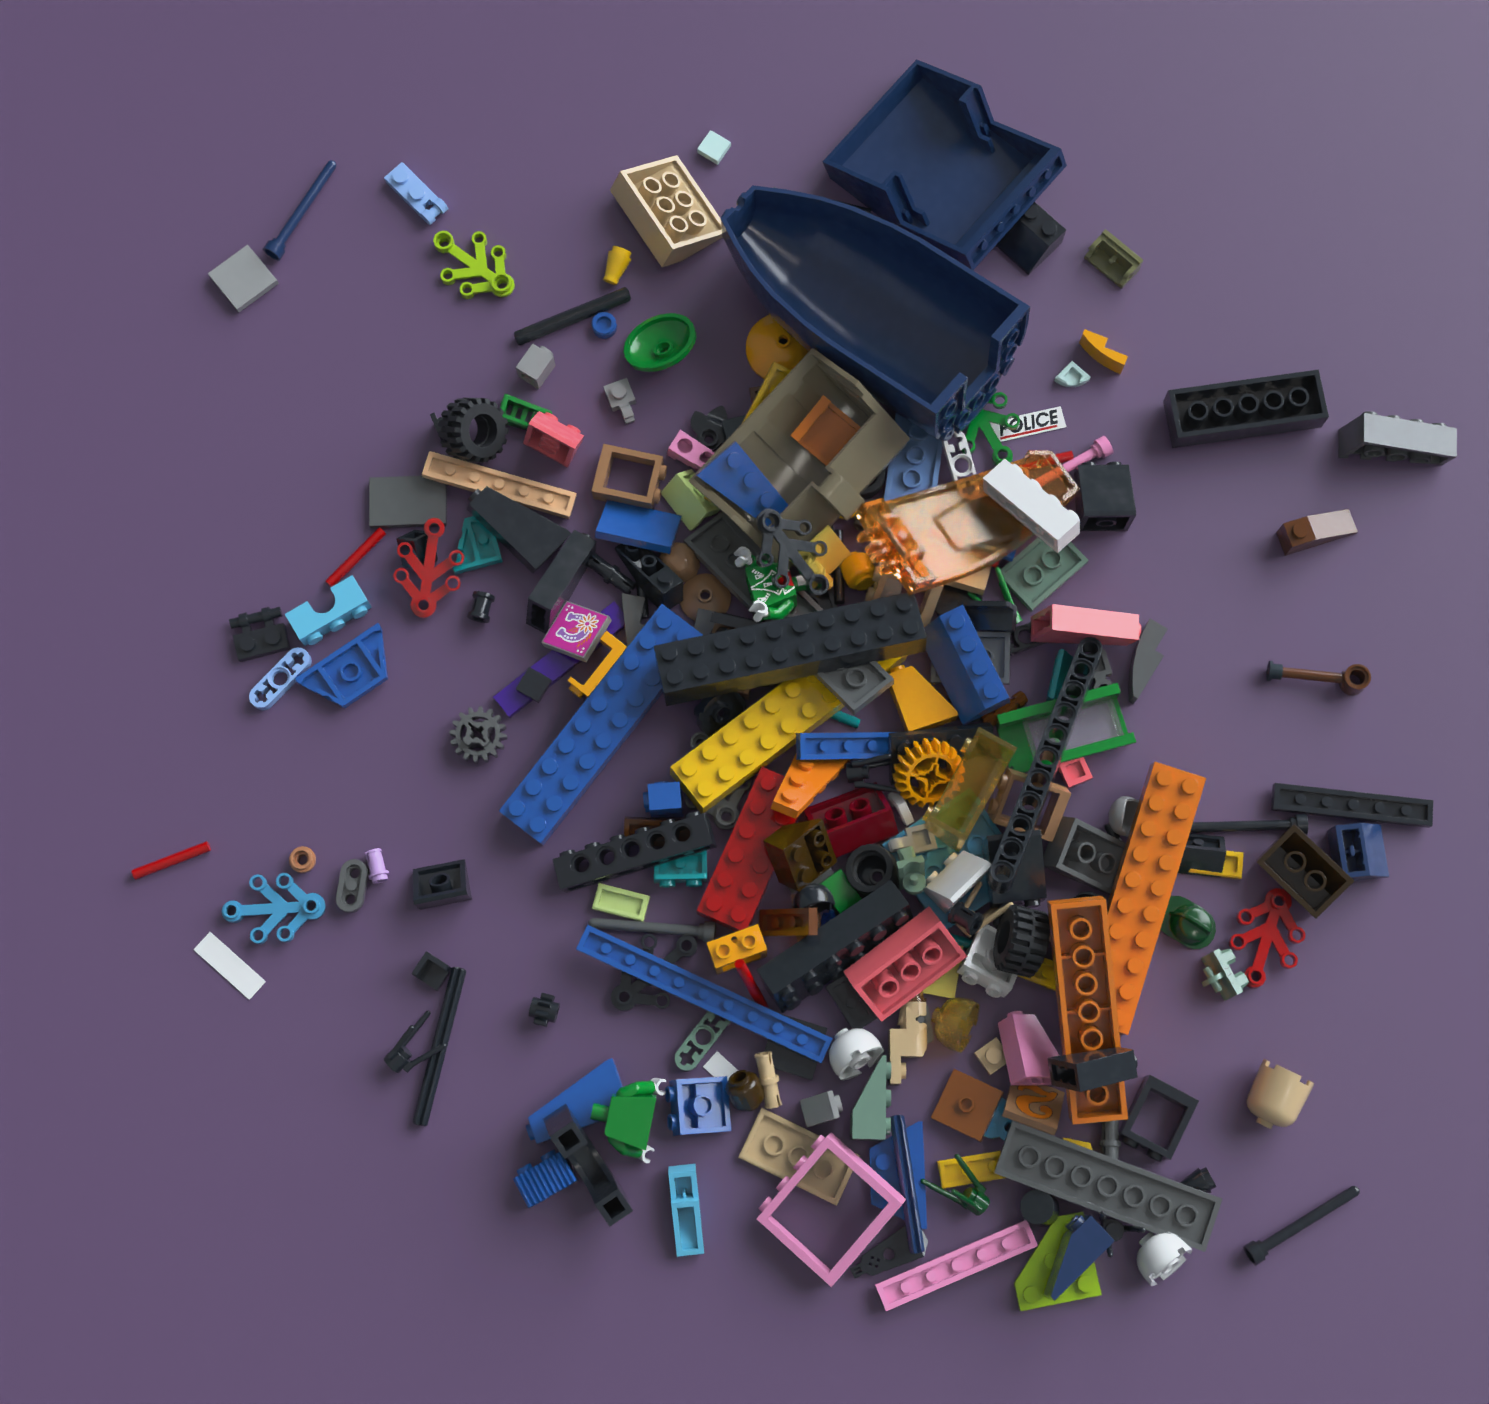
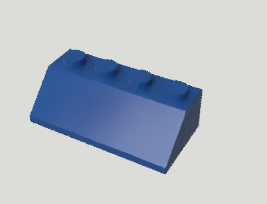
[924,605,1010,725]

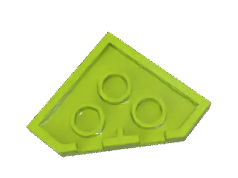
[1014,1211,1102,1311]

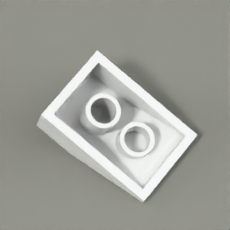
[924,850,992,914]

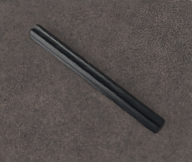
[413,967,466,1126]

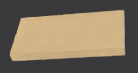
[738,1108,860,1206]

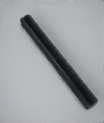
[514,287,631,345]

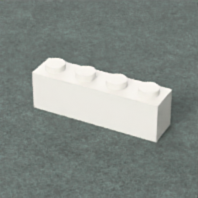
[983,459,1080,553]

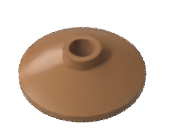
[680,573,731,621]

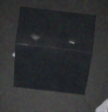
[996,202,1066,275]

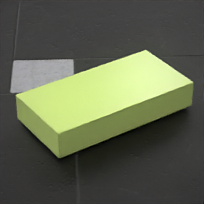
[592,883,650,922]

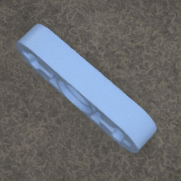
[249,647,312,710]

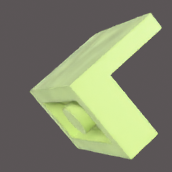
[661,469,720,530]

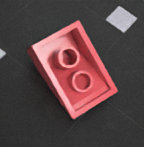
[523,411,584,468]

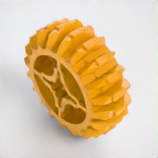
[893,738,964,808]

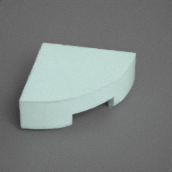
[1054,361,1091,387]

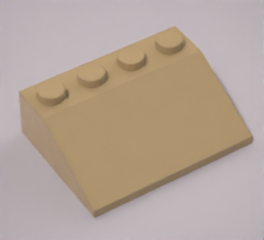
[610,155,723,267]

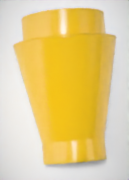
[603,246,631,285]

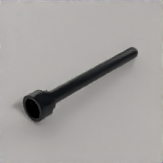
[1190,814,1308,835]
[1243,1186,1360,1266]

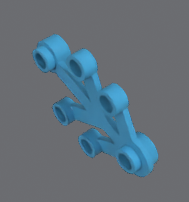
[222,873,326,944]

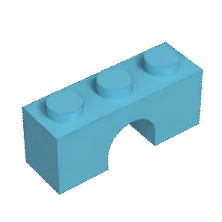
[285,575,372,646]

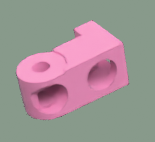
[667,430,714,471]

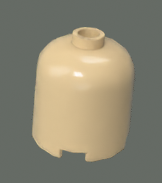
[1247,1059,1314,1129]

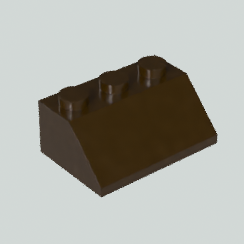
[1256,824,1354,919]

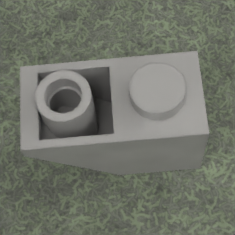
[799,1090,843,1128]

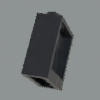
[1118,1075,1199,1162]

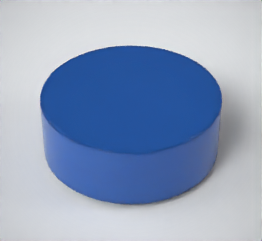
[592,312,617,339]

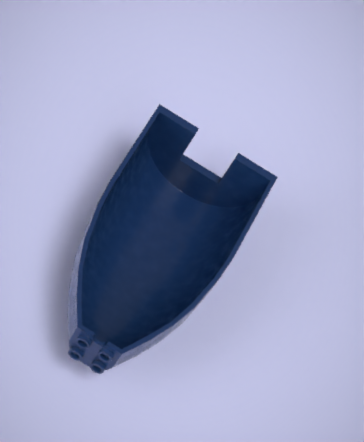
[721,185,1030,441]

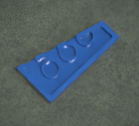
[695,441,789,526]

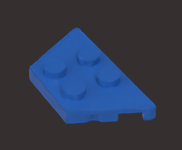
[295,623,388,708]
[869,1121,927,1229]

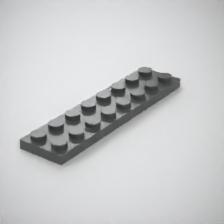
[994,1120,1222,1252]

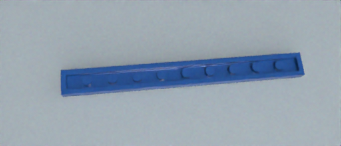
[576,925,833,1063]

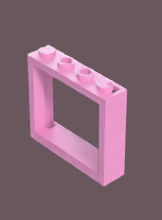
[757,1132,906,1287]

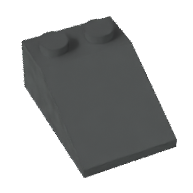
[1043,816,1126,895]

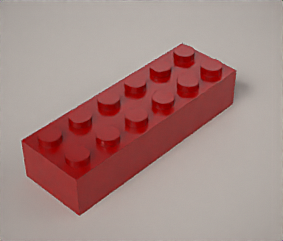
[697,766,799,932]

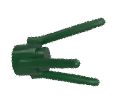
[920,1154,990,1216]

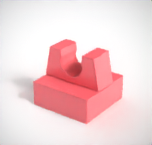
[1058,757,1093,789]

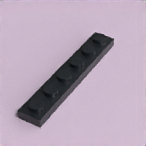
[1271,783,1434,828]

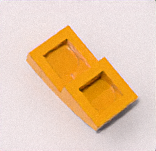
[1079,329,1128,374]

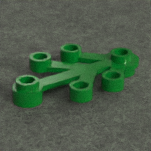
[961,392,1020,466]

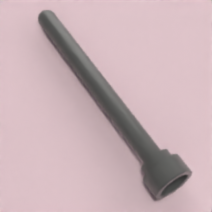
[588,918,716,943]

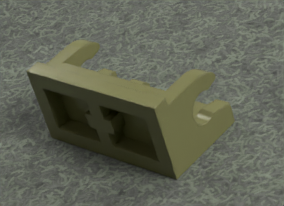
[1084,229,1143,289]

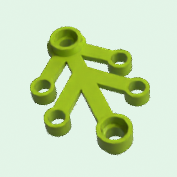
[433,231,515,299]

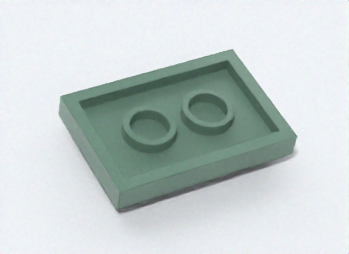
[996,537,1089,612]

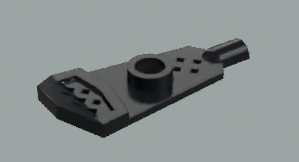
[850,1225,928,1278]

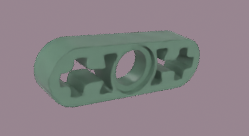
[675,1011,730,1071]

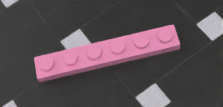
[875,1220,1038,1311]

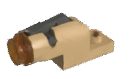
[888,991,934,1085]

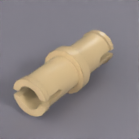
[754,1051,782,1109]

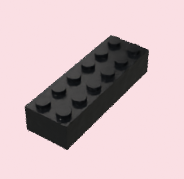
[1163,369,1329,448]
[756,880,913,1013]

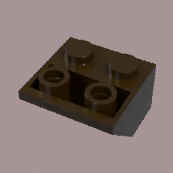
[763,819,837,892]

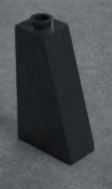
[467,486,571,573]
[526,530,597,634]

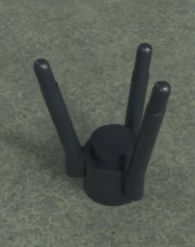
[846,754,901,794]
[384,1011,447,1073]
[1099,1211,1145,1258]

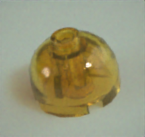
[931,997,980,1053]

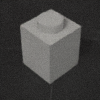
[516,344,556,389]

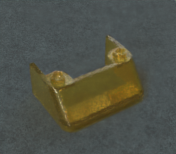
[922,727,1017,852]

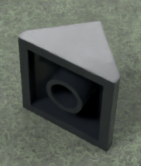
[413,859,472,910]

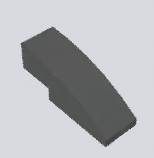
[1128,618,1168,704]

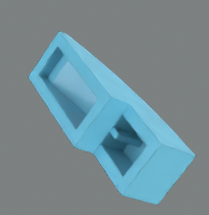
[668,1164,704,1257]

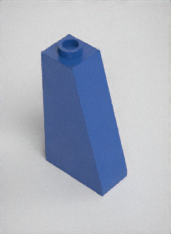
[526,1058,623,1144]

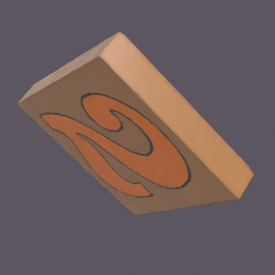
[1002,1083,1065,1136]

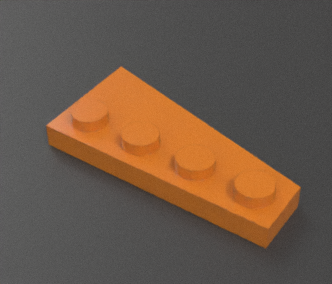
[771,754,851,819]

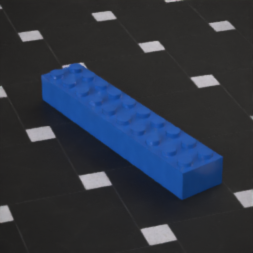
[499,604,703,846]

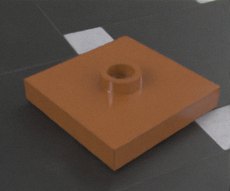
[931,1069,1004,1142]

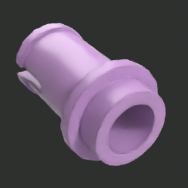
[365,848,389,884]

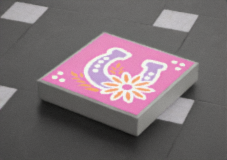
[541,601,612,663]

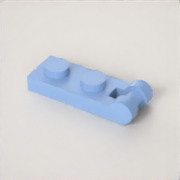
[384,162,449,225]

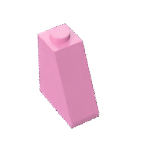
[998,1011,1060,1085]

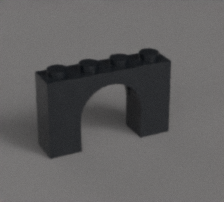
[543,1104,633,1227]

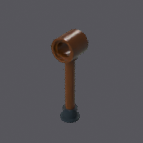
[1266,661,1371,696]

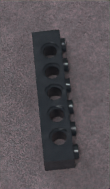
[553,811,717,893]

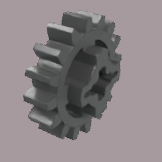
[449,706,507,764]

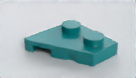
[453,516,503,575]

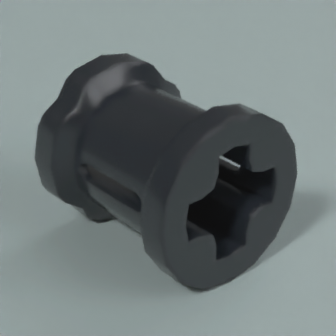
[467,591,495,623]
[948,901,984,935]

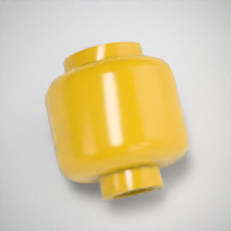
[840,552,875,591]

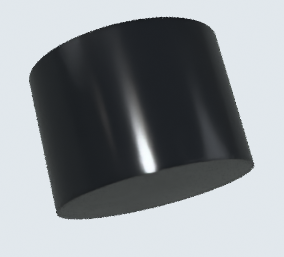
[1020,1189,1059,1227]

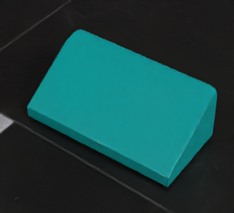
[1046,649,1074,702]

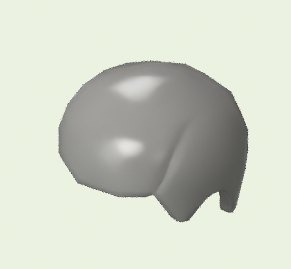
[1108,796,1139,837]

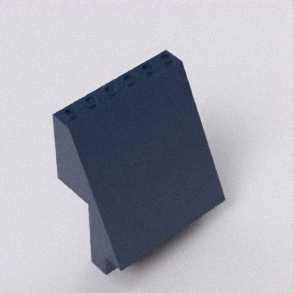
[822,59,1067,270]

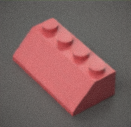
[843,906,968,1022]

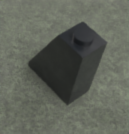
[1047,1047,1138,1092]

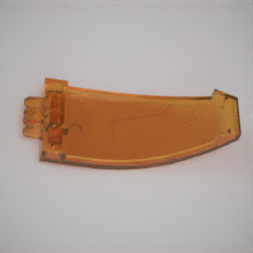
[856,450,1080,595]

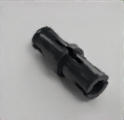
[586,553,637,594]

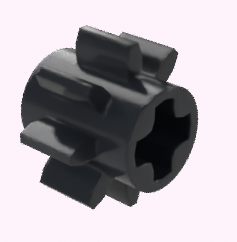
[528,993,560,1027]

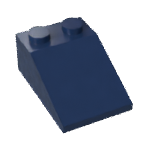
[1044,1215,1115,1301]

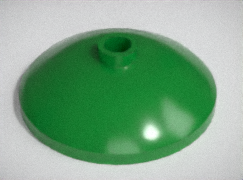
[624,313,696,372]

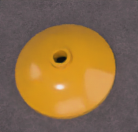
[746,315,808,379]

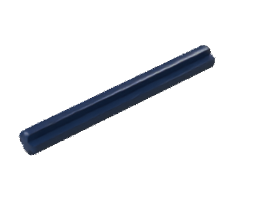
[890,1115,925,1254]

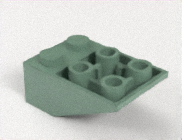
[850,1055,892,1141]

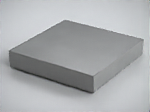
[208,245,279,312]

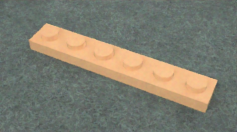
[422,451,577,519]

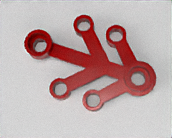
[393,518,464,618]
[1228,888,1306,988]

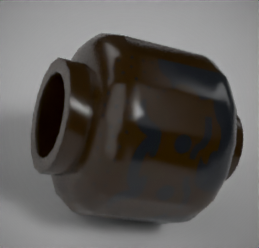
[725,1070,765,1111]

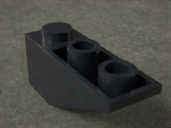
[615,544,683,609]

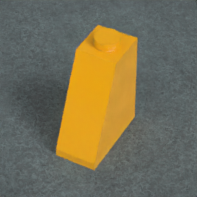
[889,665,958,731]

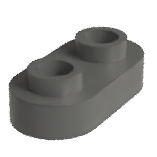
[336,859,369,913]

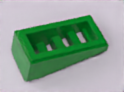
[499,394,552,430]

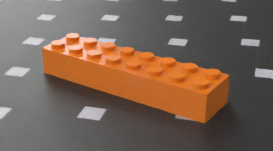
[1047,896,1128,1125]

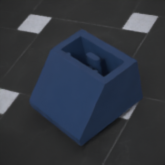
[1327,823,1389,881]

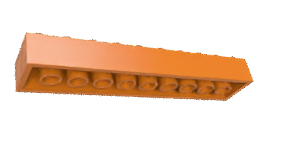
[1107,762,1206,1035]

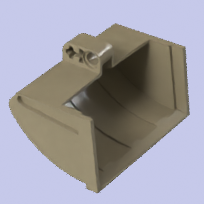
[689,348,910,570]

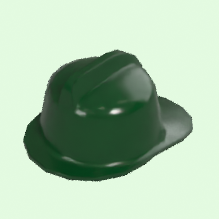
[1160,896,1216,949]

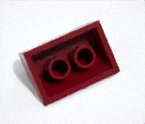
[804,782,899,858]

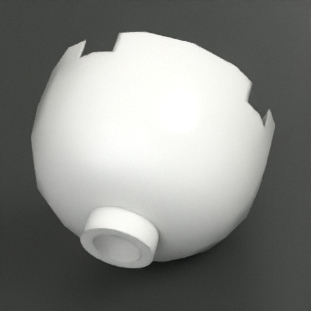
[829,1028,884,1080]
[1136,1232,1192,1286]

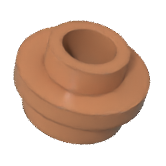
[289,846,316,873]

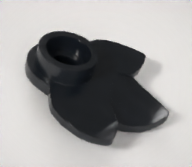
[691,406,728,451]

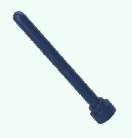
[263,160,337,261]

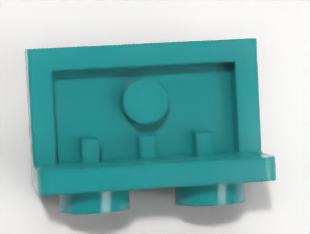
[654,851,708,888]

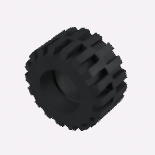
[438,397,509,463]
[993,904,1050,978]

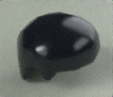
[793,883,835,914]

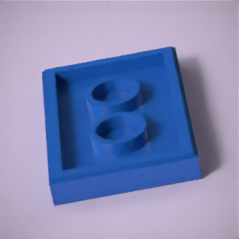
[595,500,682,554]

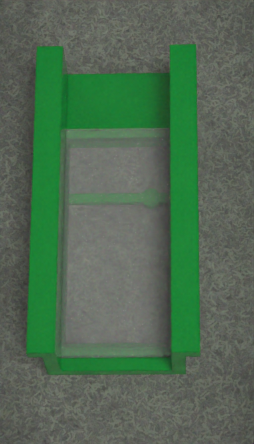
[996,683,1136,773]

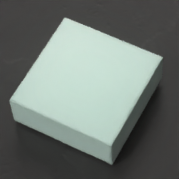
[697,130,731,165]

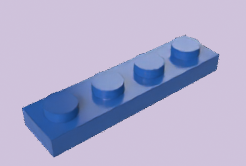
[796,732,895,760]

